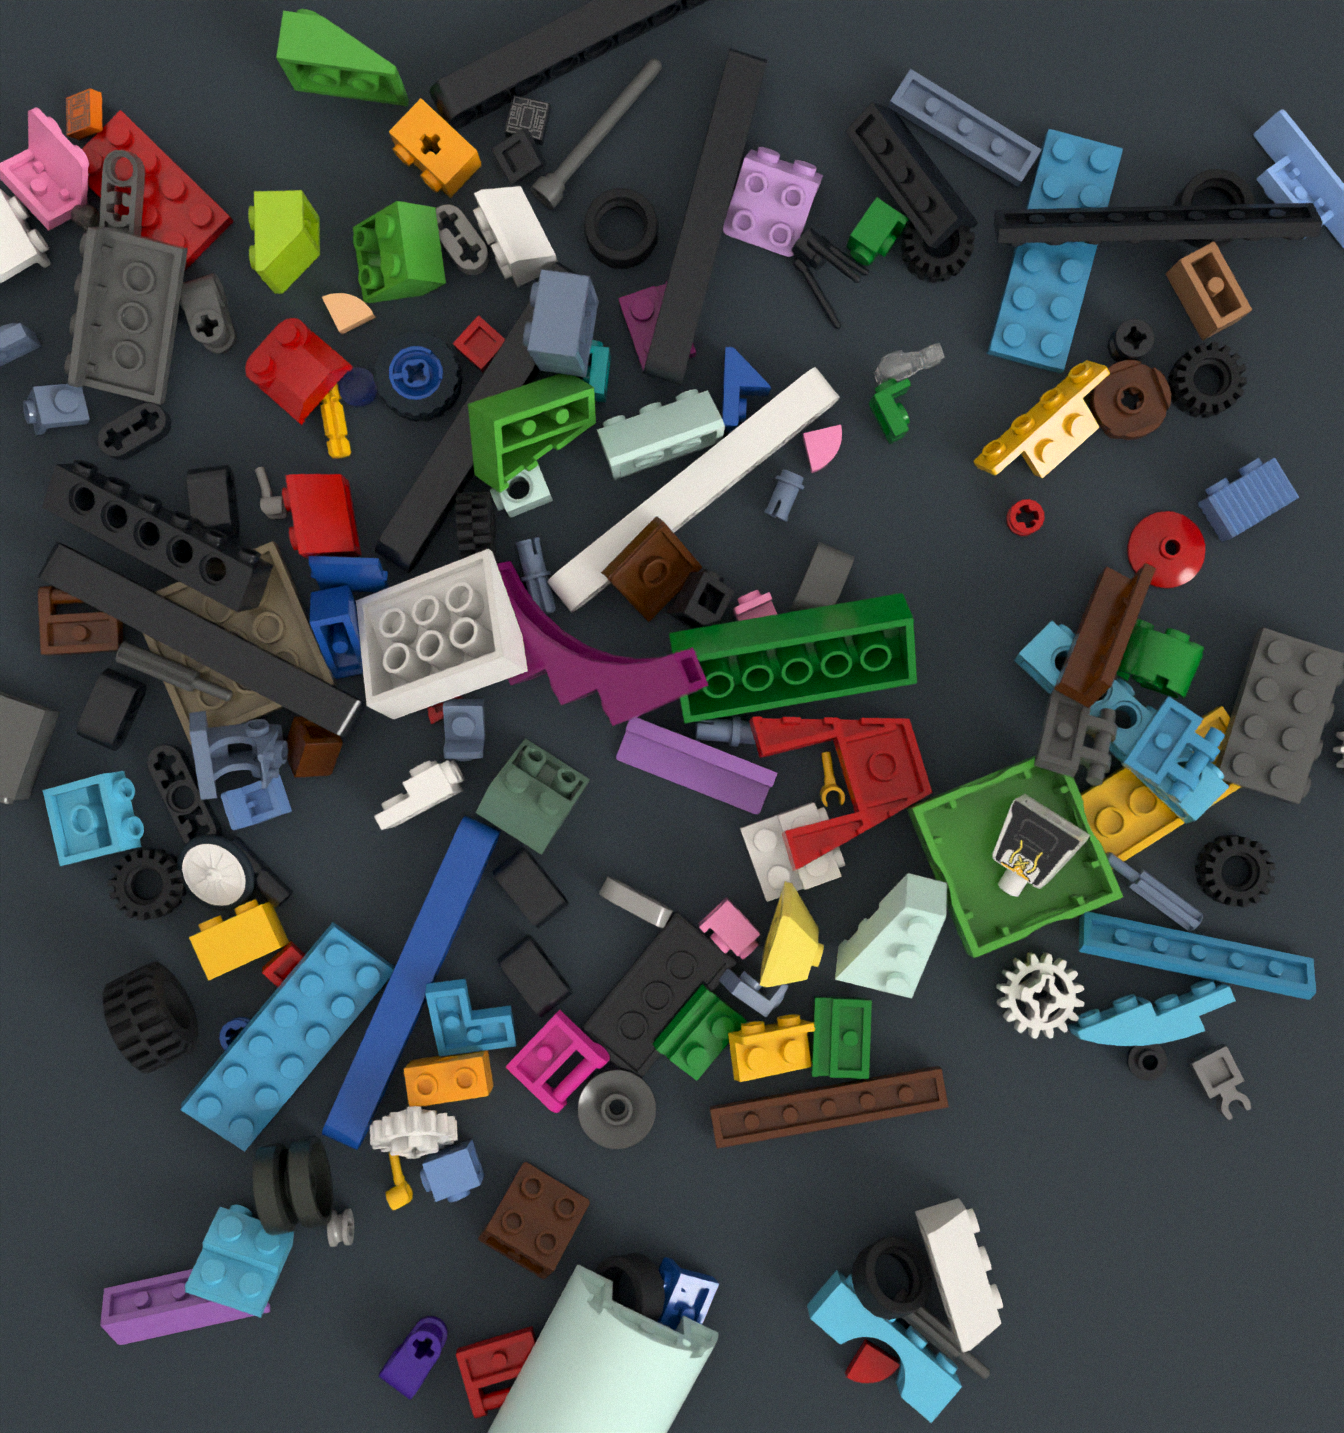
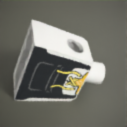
[992,794,1090,897]

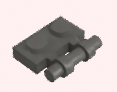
[1034,690,1118,786]

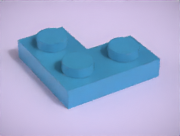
[425,979,517,1057]

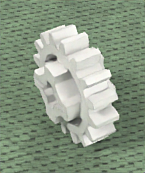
[996,952,1084,1039]
[370,1106,457,1159]

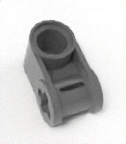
[180,273,237,354]

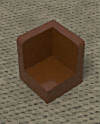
[286,716,343,778]

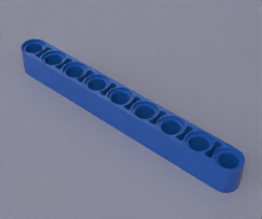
[322,816,501,1150]

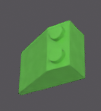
[276,9,409,106]

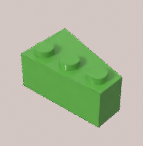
[468,374,596,493]

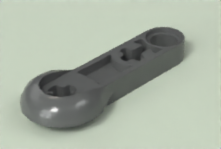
[99,150,145,236]

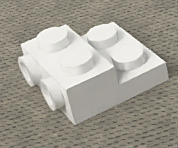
[374,760,464,830]
[740,802,845,902]

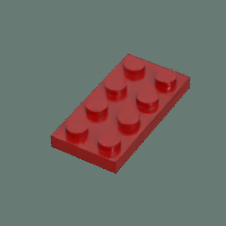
[82,110,234,270]

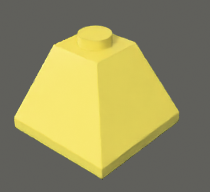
[760,881,824,987]

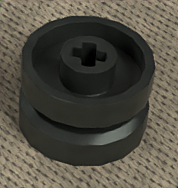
[252,1136,333,1236]

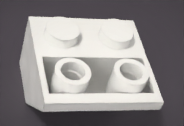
[473,186,557,288]

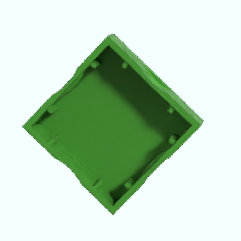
[906,755,1123,958]

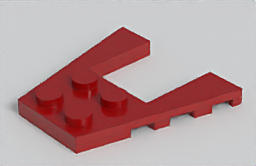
[749,716,932,871]

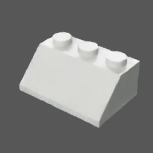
[915,1198,1003,1352]

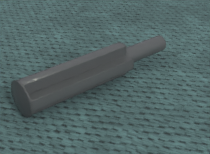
[116,641,233,701]
[892,1288,990,1379]

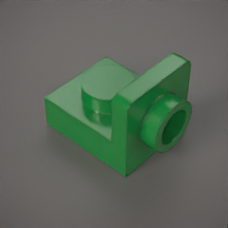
[868,378,911,444]

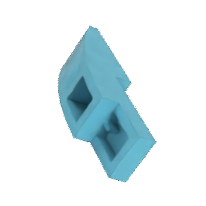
[1068,979,1236,1046]

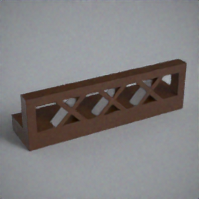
[1054,563,1156,708]

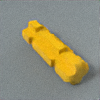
[320,384,351,459]

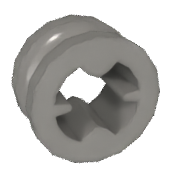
[327,1209,354,1247]

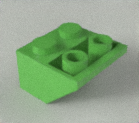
[353,201,446,303]

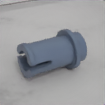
[764,469,804,522]

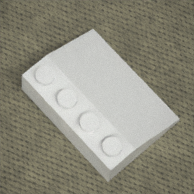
[356,549,528,719]

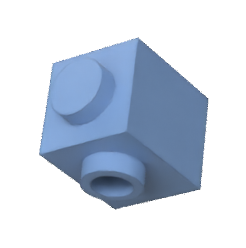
[420,1139,485,1202]

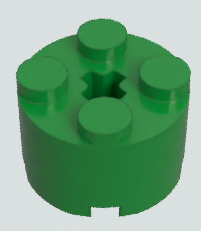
[1116,618,1204,699]

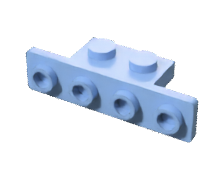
[1254,109,1344,248]

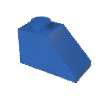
[309,585,363,679]

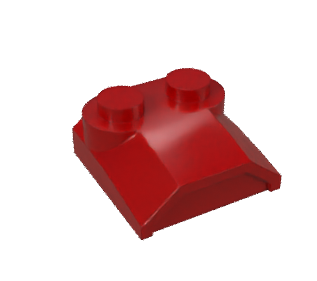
[245,318,353,425]

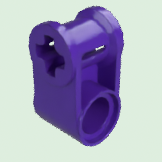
[378,1316,448,1400]

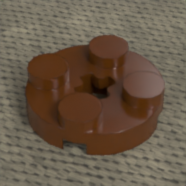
[1090,360,1171,440]

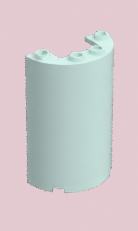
[488,1264,718,1433]

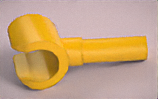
[820,752,845,807]
[385,1152,413,1210]

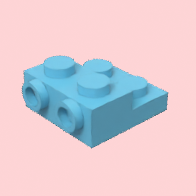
[42,771,144,866]
[185,1205,294,1318]

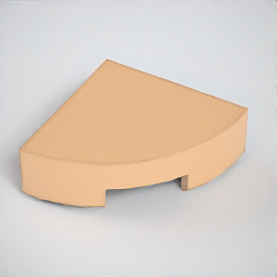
[322,293,376,335]

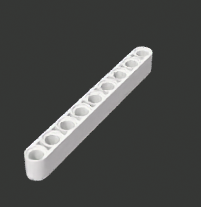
[547,367,840,613]

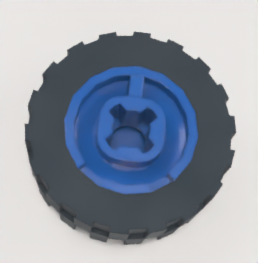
[373,330,463,422]

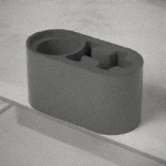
[790,542,855,611]

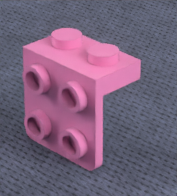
[0,107,89,231]

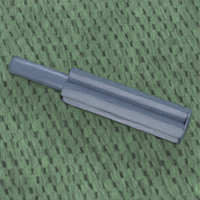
[1106,852,1203,931]

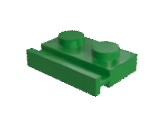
[653,984,747,1081]
[811,996,872,1079]

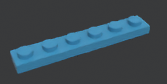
[1079,912,1316,1000]

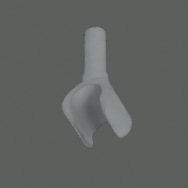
[255,467,287,519]

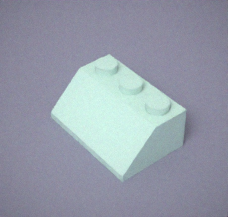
[597,389,725,480]

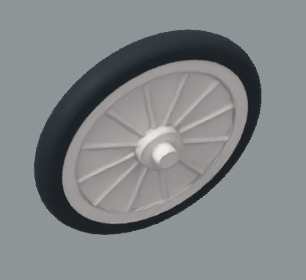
[177,835,255,910]

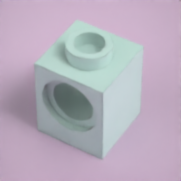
[490,465,553,518]

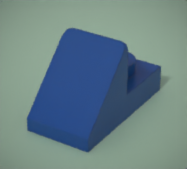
[722,347,771,433]

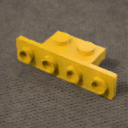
[973,360,1110,478]

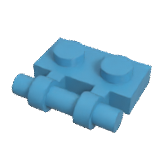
[1121,696,1225,803]

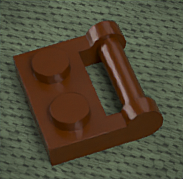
[38,585,123,656]

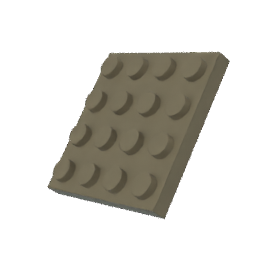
[143,541,337,746]

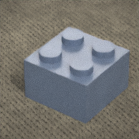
[523,269,599,377]

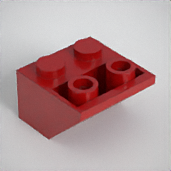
[282,474,362,560]

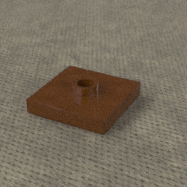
[601,516,703,622]

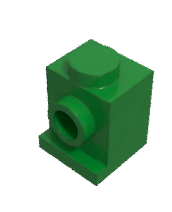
[846,197,909,266]

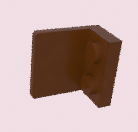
[477,1162,590,1280]

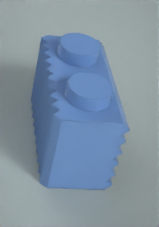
[1198,457,1299,542]

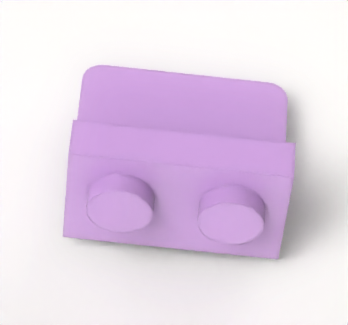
[723,147,823,257]

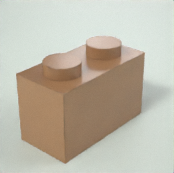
[1166,241,1252,341]

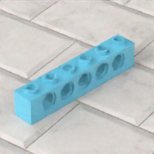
[1014,621,1229,824]

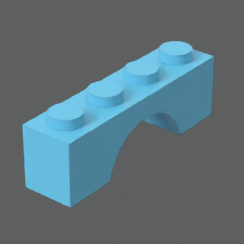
[807,1270,962,1423]

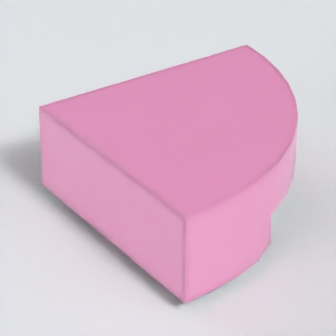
[802,425,842,473]

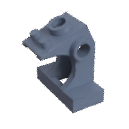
[190,711,289,800]

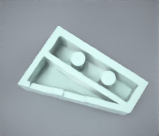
[835,873,947,998]

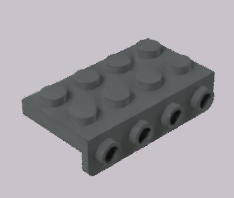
[64,226,188,405]
[1215,628,1344,804]

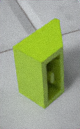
[248,190,320,294]

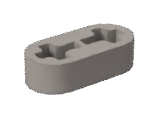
[436,204,489,275]
[599,876,673,928]

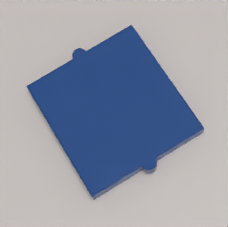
[308,556,389,592]

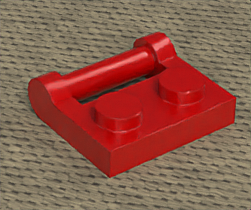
[456,1326,537,1419]

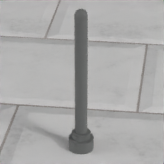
[530,58,662,210]

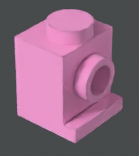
[699,897,760,960]

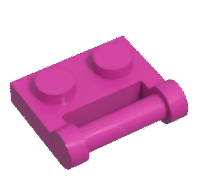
[506,1010,610,1113]

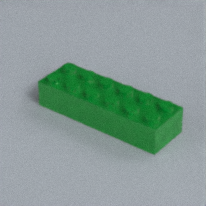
[669,593,917,724]

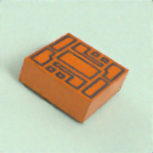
[66,88,102,140]

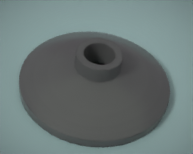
[578,1069,656,1149]

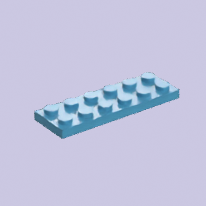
[987,129,1123,374]
[181,922,395,1152]

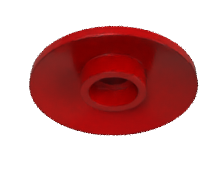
[1127,511,1205,588]

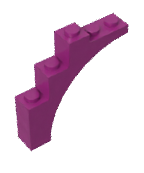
[497,561,709,726]

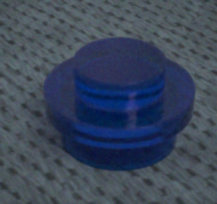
[338,367,378,407]

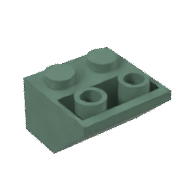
[475,738,590,855]

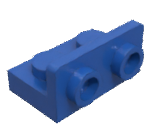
[657,1257,719,1331]

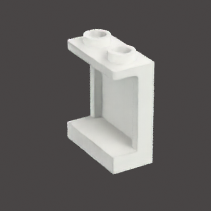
[0,189,51,283]

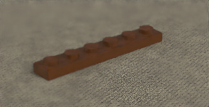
[710,1066,949,1149]

